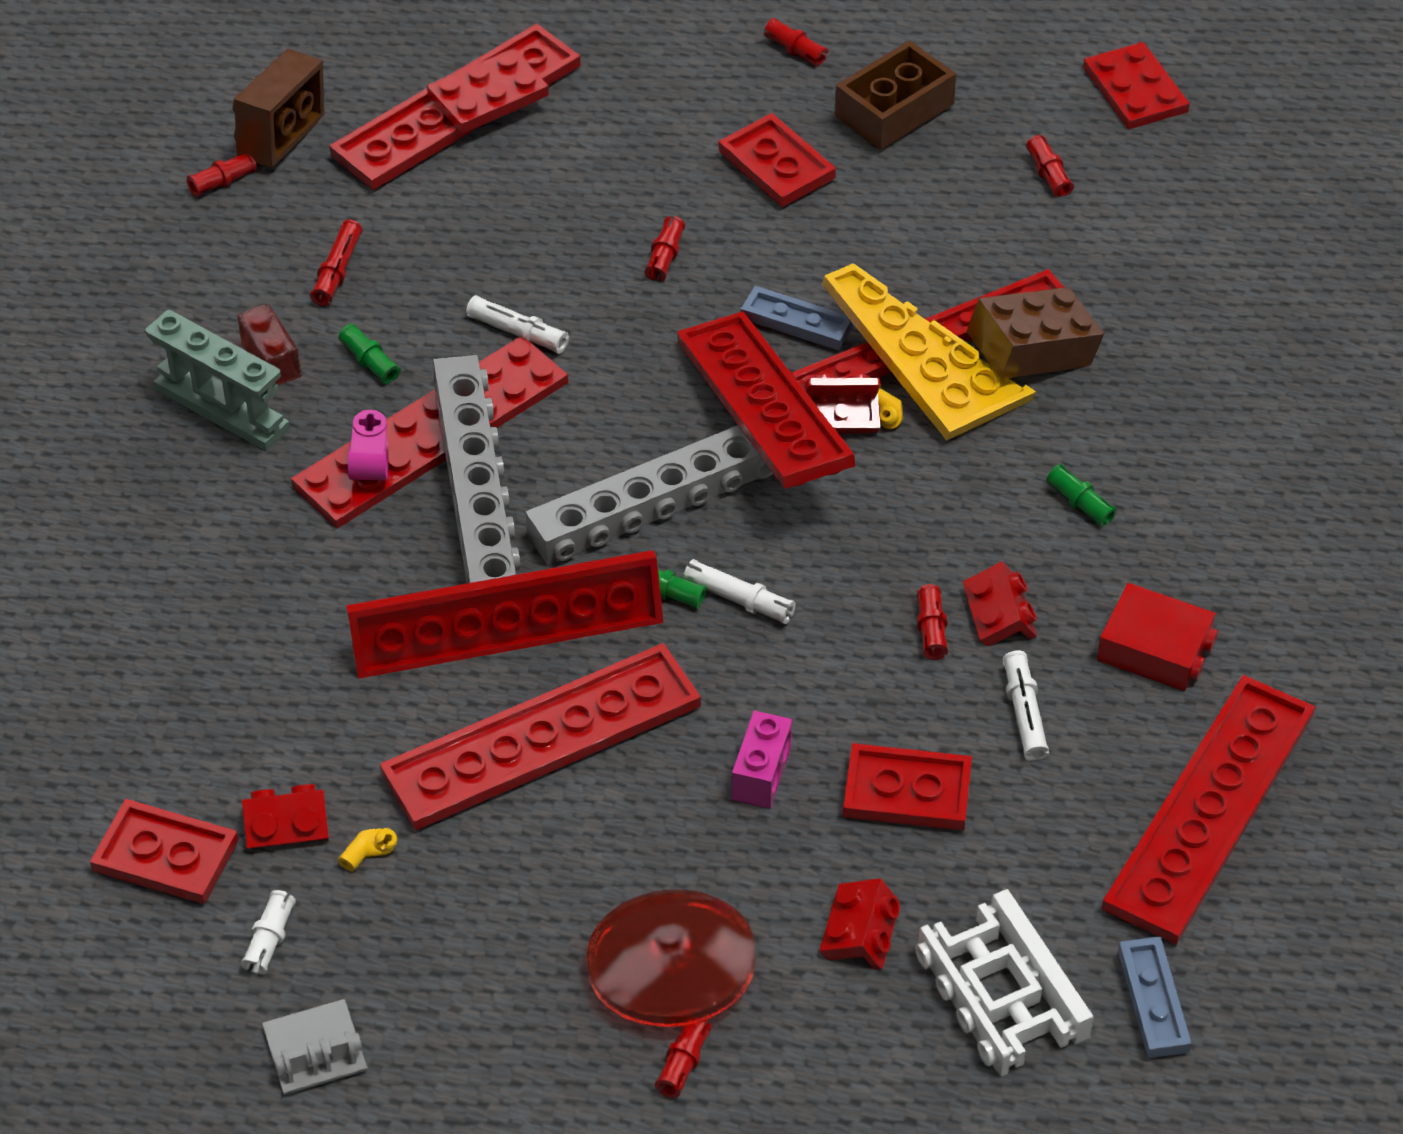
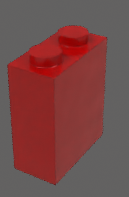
[1097,583,1219,691]

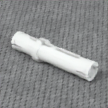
[466,295,569,354]
[683,559,796,624]
[1003,651,1049,761]

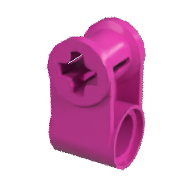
[348,410,388,481]

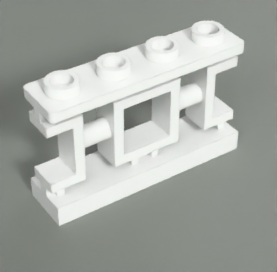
[915,889,1093,1077]

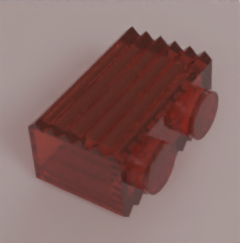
[237,304,302,386]

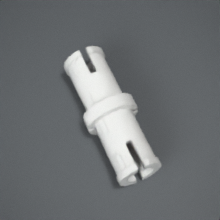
[241,890,296,975]

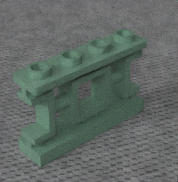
[145,310,290,452]

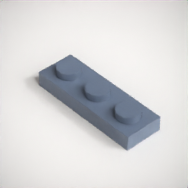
[741,286,853,350]
[1118,936,1192,1058]

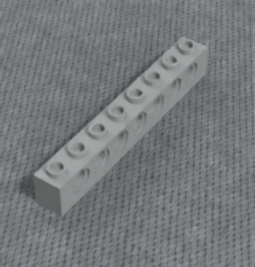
[433,355,520,583]
[525,425,773,565]

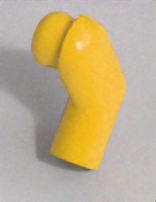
[878,388,903,429]
[337,828,398,872]

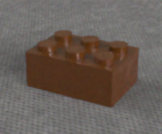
[835,40,956,150]
[232,49,324,168]
[966,287,1104,379]

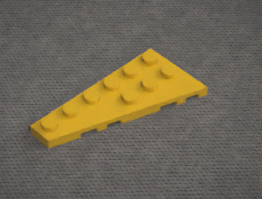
[822,263,1036,441]

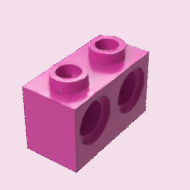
[732,711,793,809]

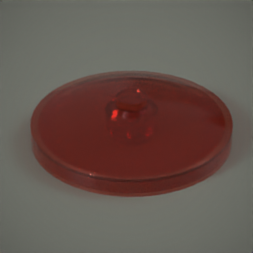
[587,889,756,1027]

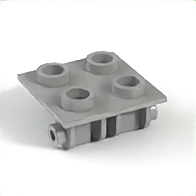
[262,999,368,1095]

